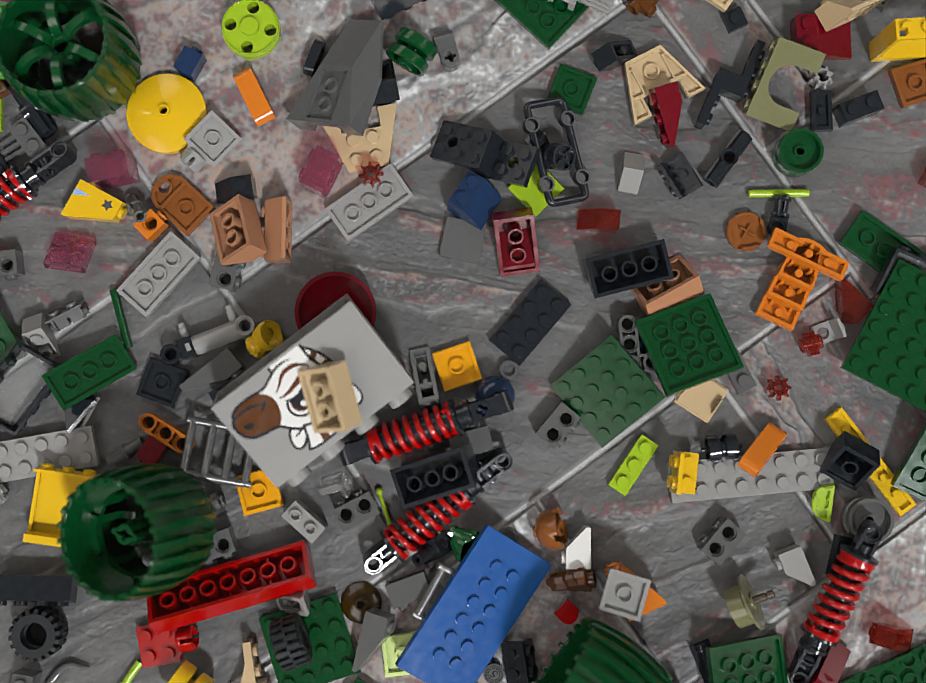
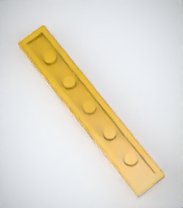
[824,407,916,517]

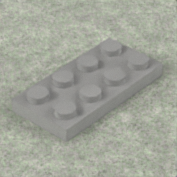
[325,163,414,243]
[116,231,202,318]

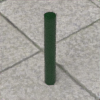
[110,289,133,349]

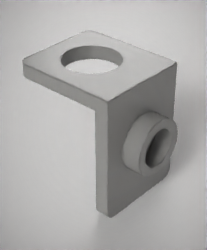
[810,318,847,346]

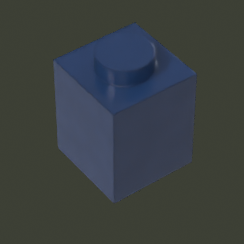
[173,46,207,81]

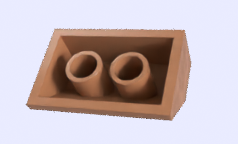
[210,194,267,265]
[261,196,292,263]
[631,254,704,316]

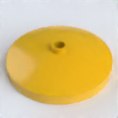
[126,74,208,154]

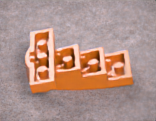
[754,227,850,332]

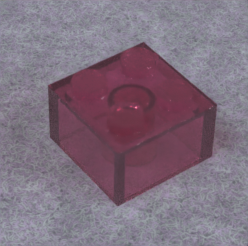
[299,145,344,199]
[84,149,140,190]

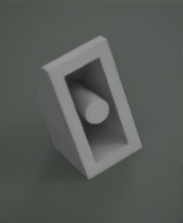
[773,544,817,586]

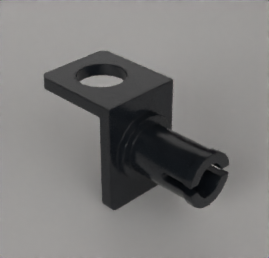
[412,530,452,566]

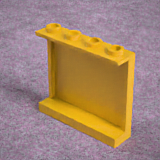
[22,463,99,547]

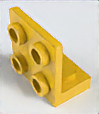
[666,450,699,495]

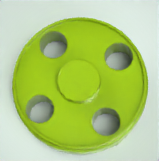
[222,0,282,61]

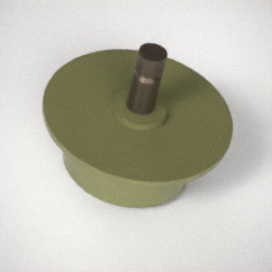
[724,574,775,630]

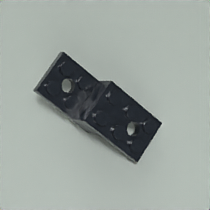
[430,120,541,188]

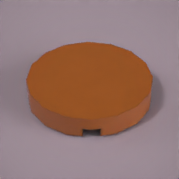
[725,212,766,252]

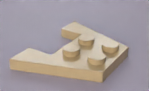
[624,45,706,126]
[323,103,397,174]

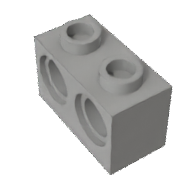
[282,499,328,544]

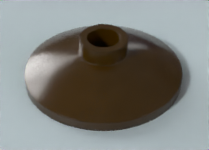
[341,582,382,624]

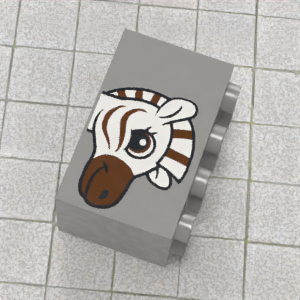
[211,293,414,488]

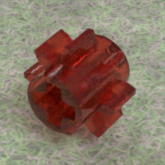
[358,161,384,188]
[798,331,824,356]
[764,375,792,401]

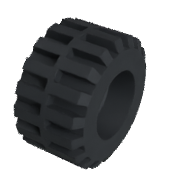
[8,606,68,662]
[269,612,313,672]

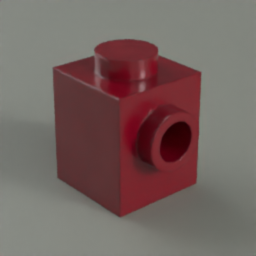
[136,435,170,463]

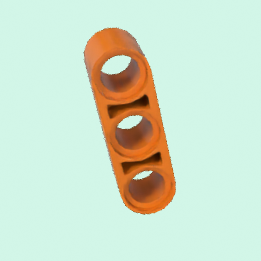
[232,67,276,127]
[139,413,196,453]
[737,422,788,478]

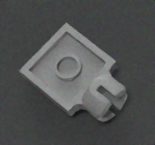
[180,110,242,173]

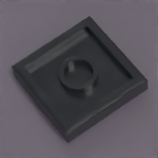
[136,357,190,409]

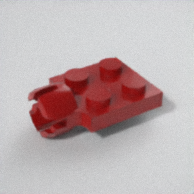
[136,624,199,668]

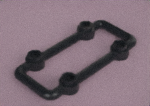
[522,97,591,207]

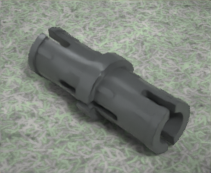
[125,193,147,222]

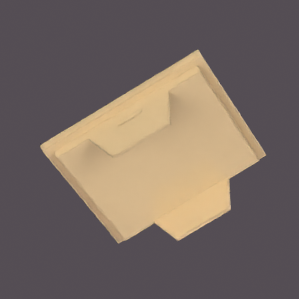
[673,380,729,424]

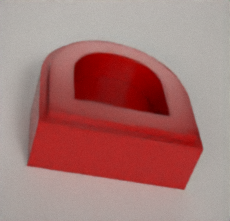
[553,598,579,624]

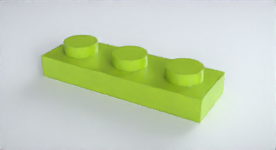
[608,434,659,496]

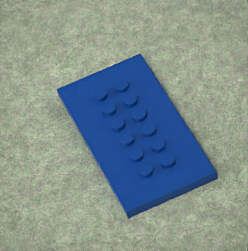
[395,524,552,683]

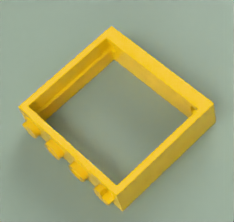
[869,17,926,62]

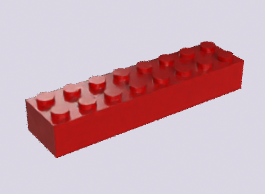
[147,540,317,633]

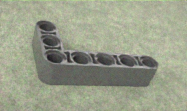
[616,315,655,372]

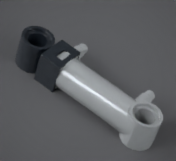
[160,304,258,365]

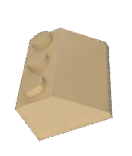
[815,0,884,32]
[297,360,363,433]

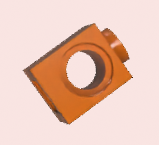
[133,208,170,242]

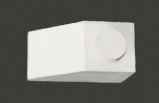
[561,525,591,569]

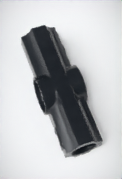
[8,85,57,139]
[703,129,753,188]

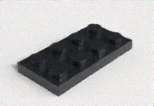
[489,279,571,366]

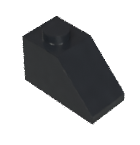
[591,40,638,72]
[215,174,258,204]

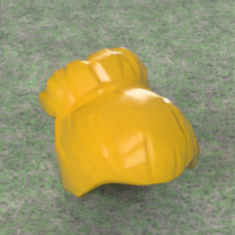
[245,320,284,358]

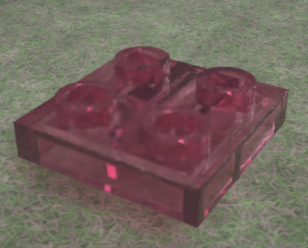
[43,232,97,273]

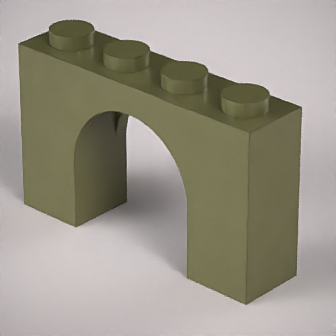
[742,36,826,132]

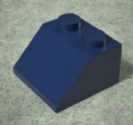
[447,170,502,230]

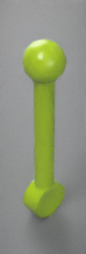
[375,487,392,526]

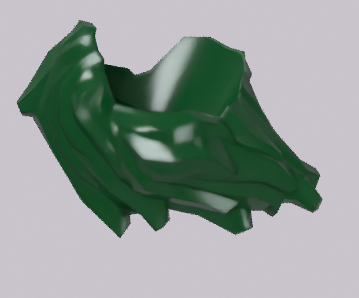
[446,525,480,562]

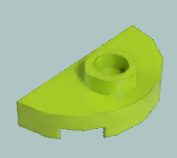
[811,483,835,523]

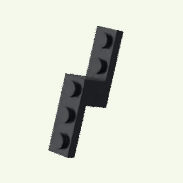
[694,40,765,130]

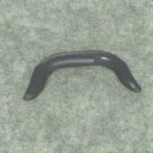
[46,661,90,683]

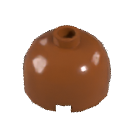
[532,507,568,549]

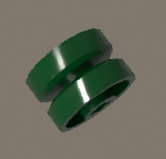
[386,27,438,76]
[772,128,824,178]

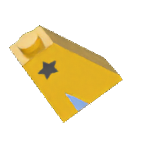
[61,179,128,223]

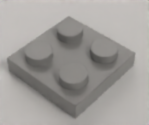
[598,568,651,622]

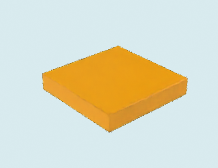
[432,341,482,392]
[234,470,284,516]

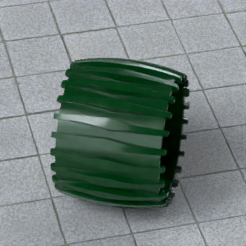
[0,0,142,122]
[57,463,217,602]
[533,617,673,683]

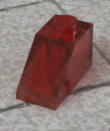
[576,208,621,233]
[835,278,873,324]
[868,622,914,650]

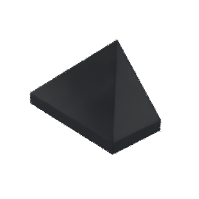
[64,395,97,433]

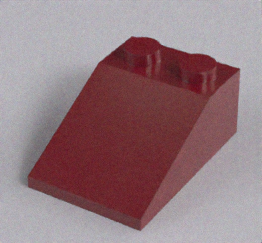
[790,14,852,60]
[492,207,540,277]

